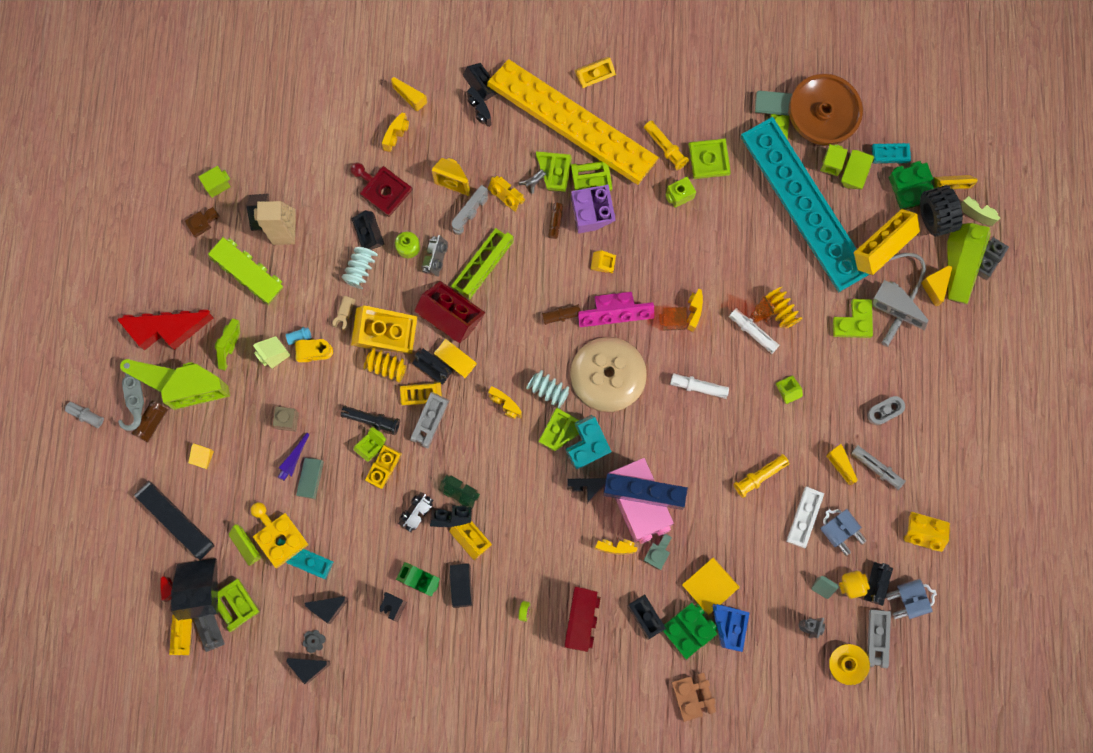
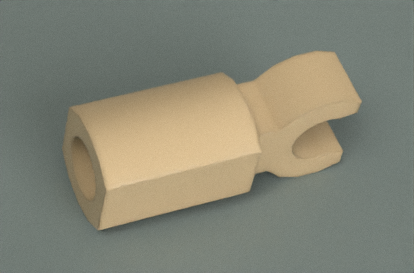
[333,296,356,331]

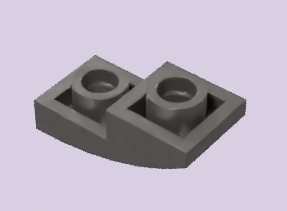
[977,237,1009,280]

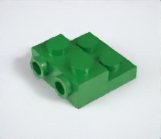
[888,161,934,210]
[663,603,717,660]

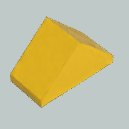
[921,266,952,306]

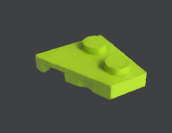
[538,408,579,451]

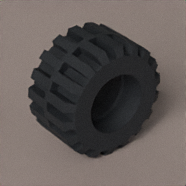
[920,185,963,237]

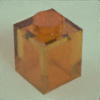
[659,307,687,331]

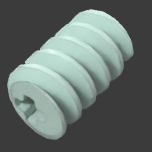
[342,247,378,289]
[526,370,569,409]

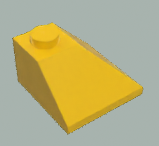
[432,158,470,196]

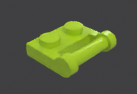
[571,161,613,191]
[218,578,260,632]

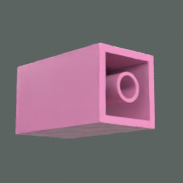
[610,458,674,544]

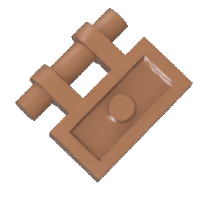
[671,672,716,722]

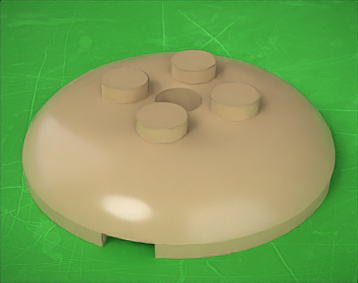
[570,337,647,412]

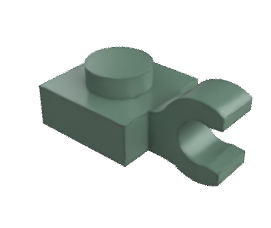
[643,534,672,570]

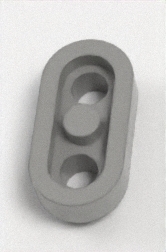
[867,396,905,425]

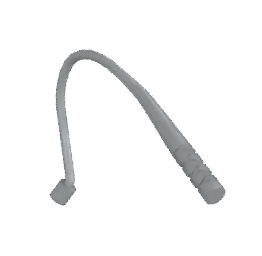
[881,253,926,347]

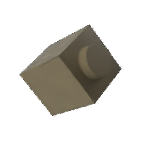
[273,407,299,432]

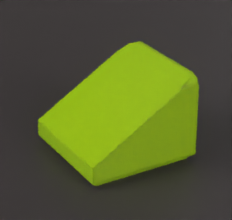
[776,375,803,404]

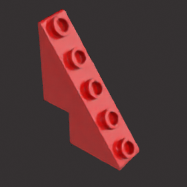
[117,309,214,351]

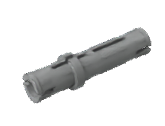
[851,445,906,490]

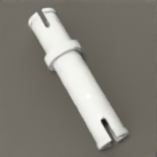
[729,308,780,354]
[670,373,729,399]

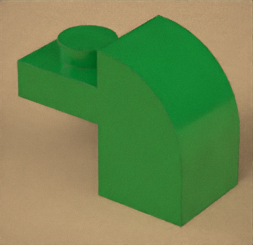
[396,562,440,597]

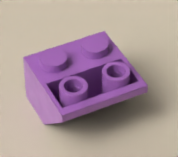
[571,185,616,234]

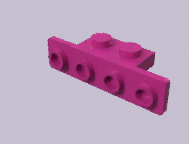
[578,292,654,327]

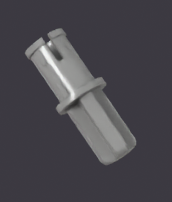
[65,402,104,428]

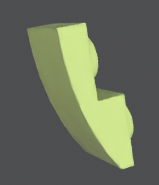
[961,196,1000,226]

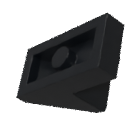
[567,478,606,504]

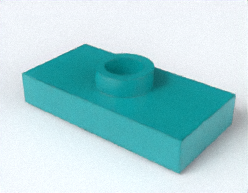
[871,143,911,164]

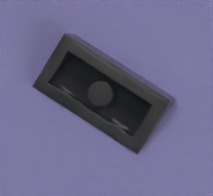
[463,63,498,101]
[351,210,385,250]
[627,594,666,640]

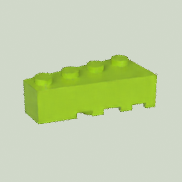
[208,237,283,306]

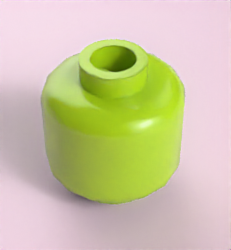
[395,231,420,259]

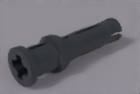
[341,405,400,435]

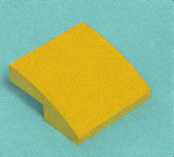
[682,557,740,615]

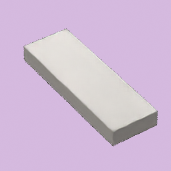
[786,487,824,549]

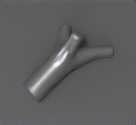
[519,169,547,194]

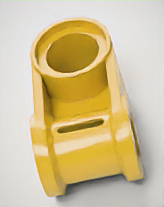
[295,339,333,362]

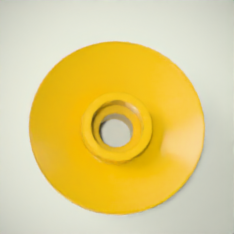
[829,644,870,685]

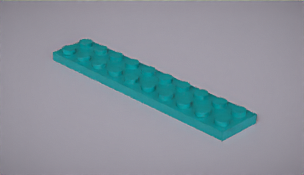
[740,117,870,293]

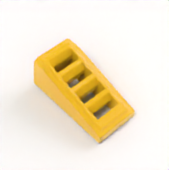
[391,77,427,111]
[399,382,442,405]
[826,444,858,486]

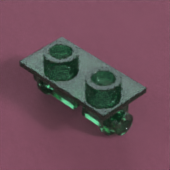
[439,475,480,509]

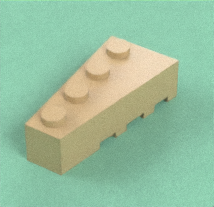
[254,201,296,245]

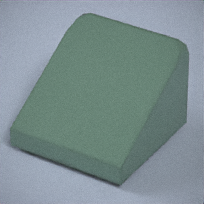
[811,576,839,599]

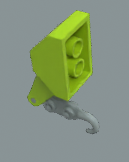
[118,359,230,431]

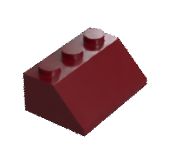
[414,281,486,343]
[564,586,601,652]

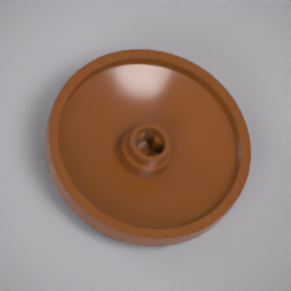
[789,74,863,146]

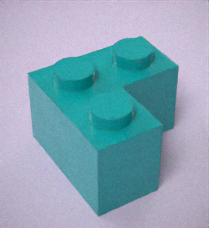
[565,415,612,469]

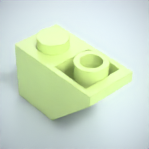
[253,336,290,369]

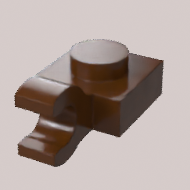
[185,207,220,238]

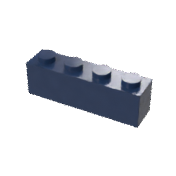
[603,473,688,510]

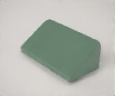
[755,91,792,116]
[296,458,324,500]

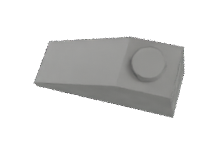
[872,280,929,331]

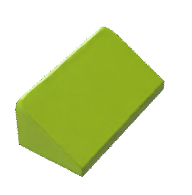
[841,150,874,190]
[229,524,261,566]

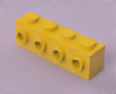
[854,209,920,275]

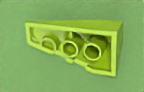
[947,223,991,304]

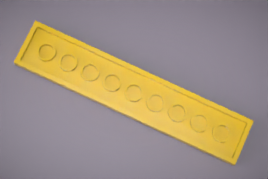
[487,59,659,185]

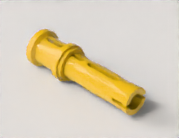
[644,120,689,170]
[733,454,790,498]

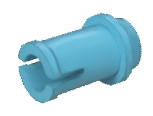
[286,327,312,345]

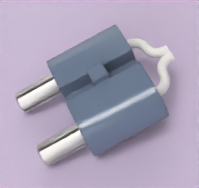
[820,509,867,556]
[886,579,937,619]

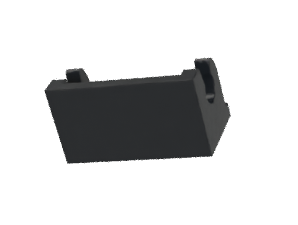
[380,592,407,622]

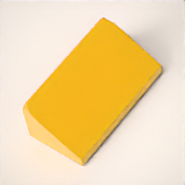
[574,57,616,88]
[934,175,978,189]
[449,521,492,560]

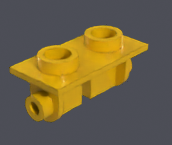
[488,176,525,212]
[169,614,192,655]

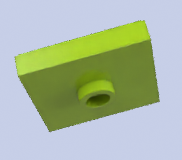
[689,138,731,179]

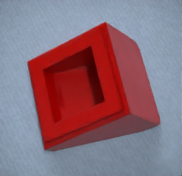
[160,576,173,602]

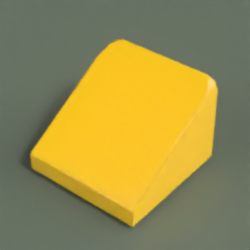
[591,250,616,274]
[188,443,214,469]

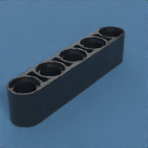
[134,480,215,560]

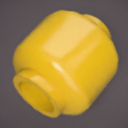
[839,570,870,599]

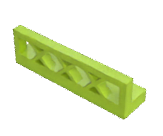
[451,228,514,300]

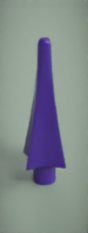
[278,433,309,481]

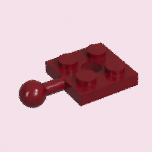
[350,162,413,217]

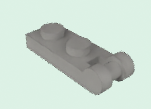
[452,185,488,235]
[410,392,450,449]
[867,610,891,668]

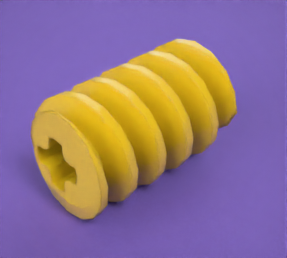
[763,286,803,329]
[364,348,407,383]

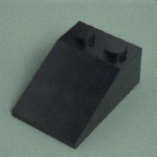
[171,558,218,621]

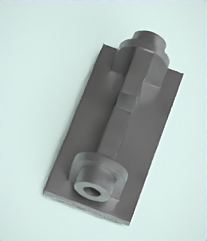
[422,235,448,277]
[193,615,225,652]
[799,618,825,639]

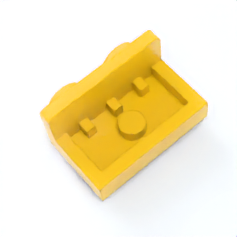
[904,512,950,552]

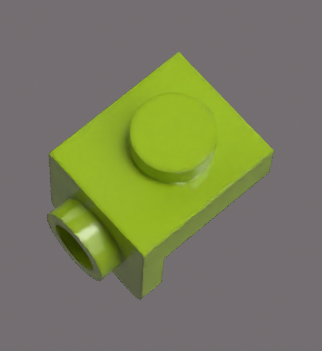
[353,427,386,462]

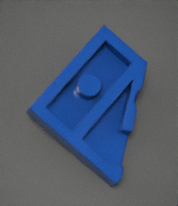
[713,604,750,652]

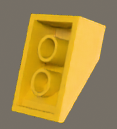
[351,305,417,354]

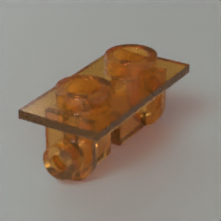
[750,296,774,323]

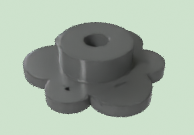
[303,630,326,653]

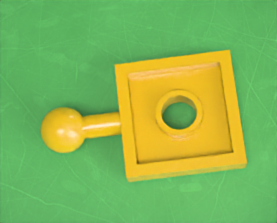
[251,502,309,569]

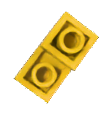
[382,112,409,152]
[686,289,703,332]
[434,339,477,378]
[488,386,522,419]
[365,444,402,489]
[595,539,638,555]

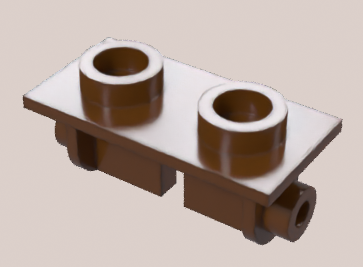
[131,400,169,442]

